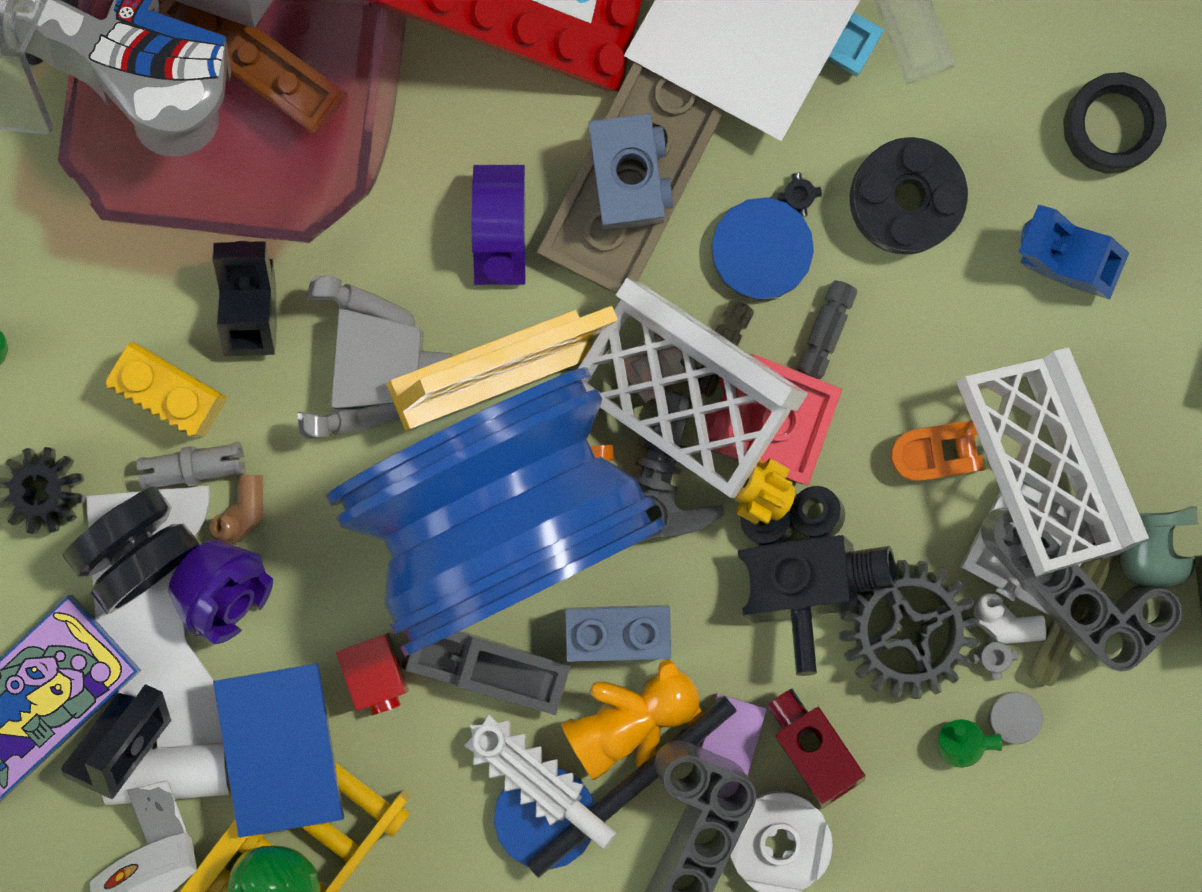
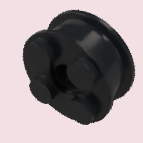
[849,137,968,255]

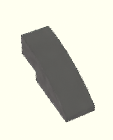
[401,631,571,715]

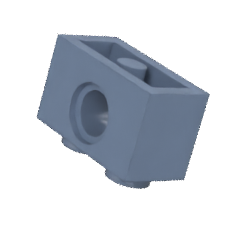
[589,113,673,231]
[565,605,671,662]

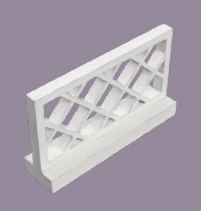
[578,278,808,498]
[957,347,1149,577]

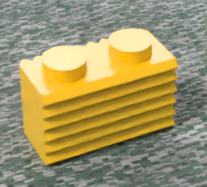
[106,341,227,439]

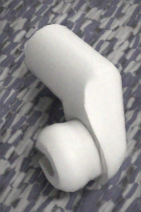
[974,593,1046,644]

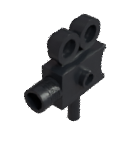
[738,486,897,676]

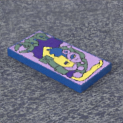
[0,595,142,802]

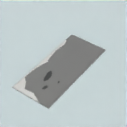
[127,781,188,844]

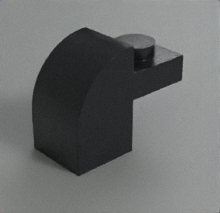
[212,241,277,356]

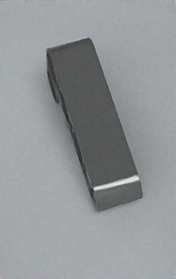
[981,507,1183,672]
[645,740,757,892]

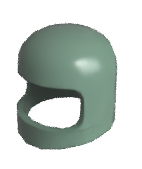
[1119,506,1198,588]

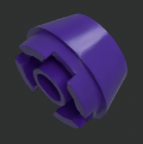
[168,539,273,645]

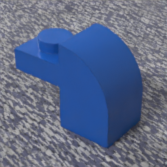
[1019,204,1129,300]

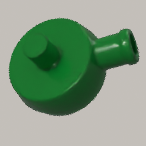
[937,719,1002,768]

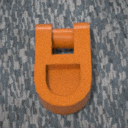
[890,420,986,481]

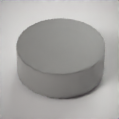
[988,691,1043,744]

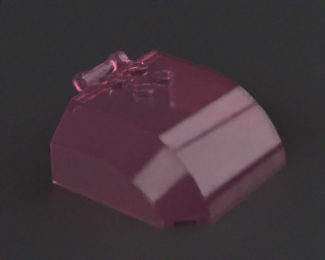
[58,0,407,243]

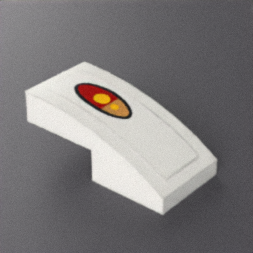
[90,833,197,892]

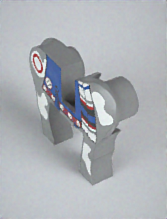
[0,0,273,156]

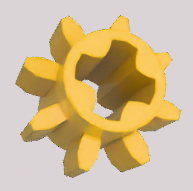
[733,458,795,524]

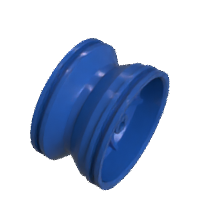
[326,367,666,656]

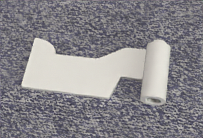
[86,486,231,805]

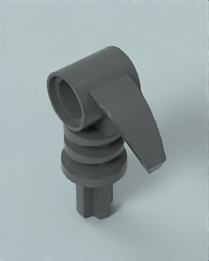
[633,391,724,540]

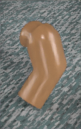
[209,475,263,544]

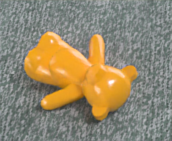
[561,659,703,780]

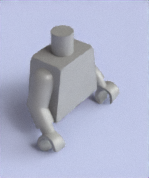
[297,275,452,439]

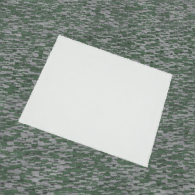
[624,0,860,141]

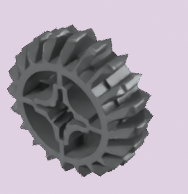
[839,560,979,699]

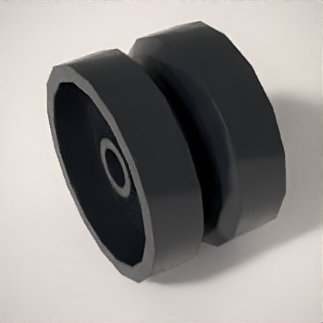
[62,486,200,614]

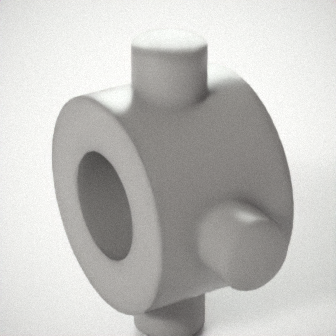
[973,636,1018,680]

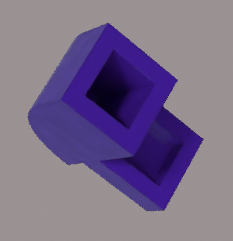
[471,165,526,285]

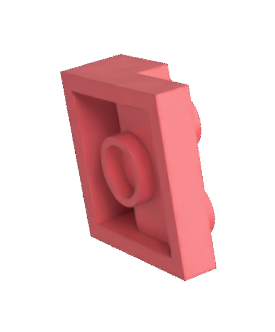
[705,353,842,486]

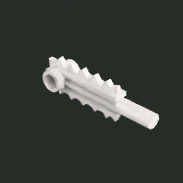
[464,715,617,850]

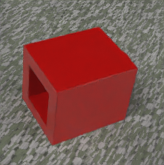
[336,633,409,716]

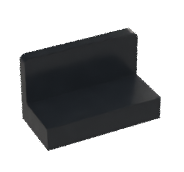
[61,684,172,800]

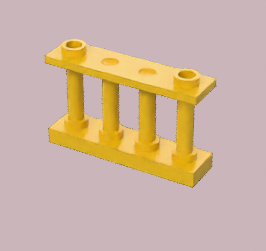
[180,762,411,892]

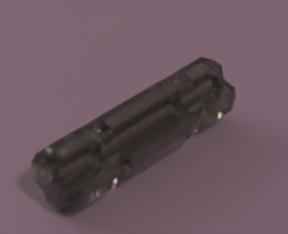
[688,299,754,397]

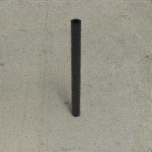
[526,695,737,878]

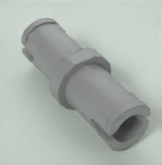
[137,442,246,490]

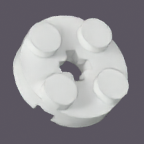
[730,791,833,892]

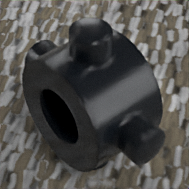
[777,172,822,217]

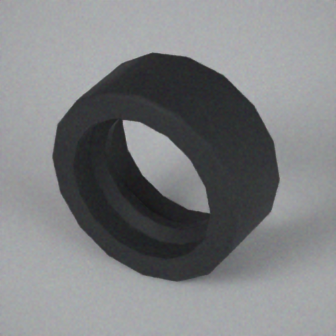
[1063,72,1167,174]

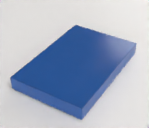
[213,663,344,838]

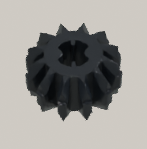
[0,447,85,534]

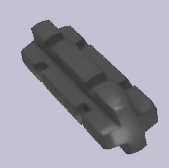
[797,280,857,379]

